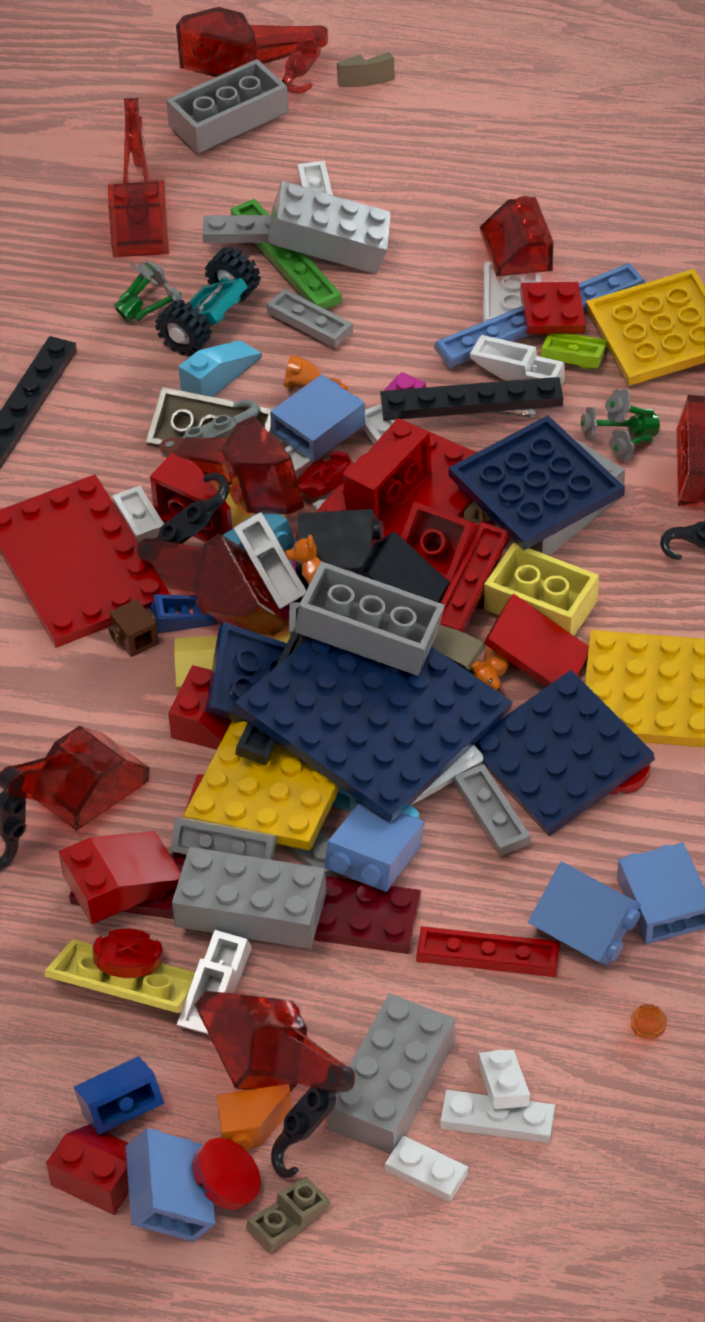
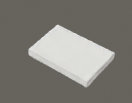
[483,262,541,322]

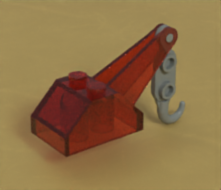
[159,400,305,515]

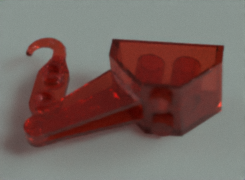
[176,7,328,94]
[108,97,169,257]

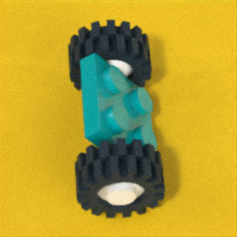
[155,247,261,356]

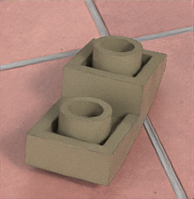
[337,52,395,87]
[432,625,486,671]
[246,1177,330,1254]

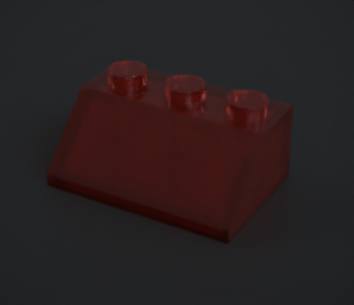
[480,196,554,277]

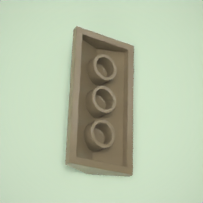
[146,387,273,467]

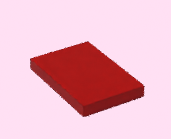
[484,593,589,687]

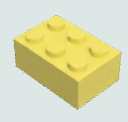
[484,542,599,636]

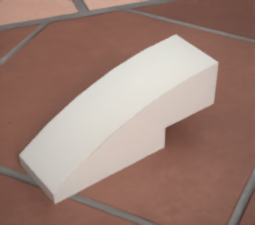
[470,335,565,387]
[234,512,306,609]
[177,930,252,1036]

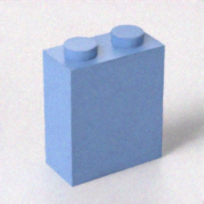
[270,374,365,462]
[324,802,424,892]
[617,842,705,945]
[527,861,641,966]
[126,1128,215,1242]

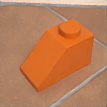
[216,1084,292,1151]

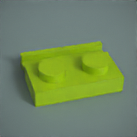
[541,334,607,369]

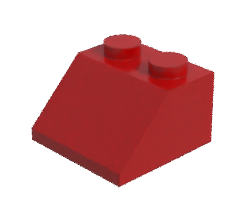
[401,501,479,582]
[168,665,232,750]
[46,1124,129,1215]

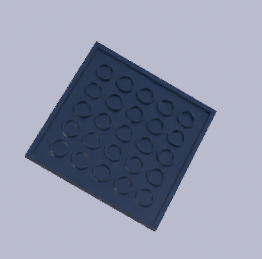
[233,638,513,823]

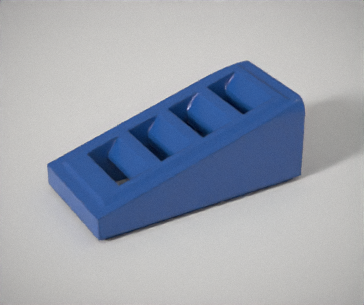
[150,594,220,633]

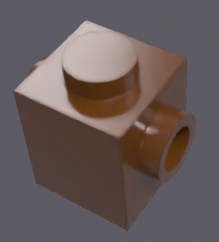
[108,599,159,657]

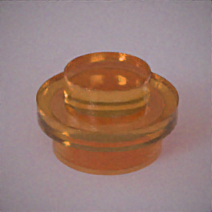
[630,1004,667,1039]

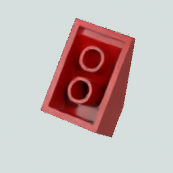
[342,430,432,526]
[150,453,233,544]
[58,831,181,925]

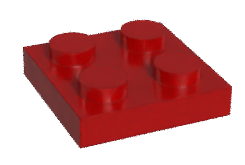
[519,282,586,334]

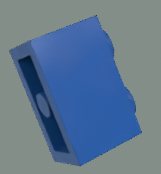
[73,1056,165,1135]

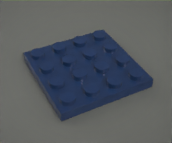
[448,415,625,550]
[474,670,655,836]

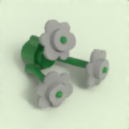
[113,260,182,322]
[580,389,660,463]

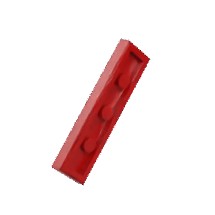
[440,521,510,633]
[416,926,560,977]

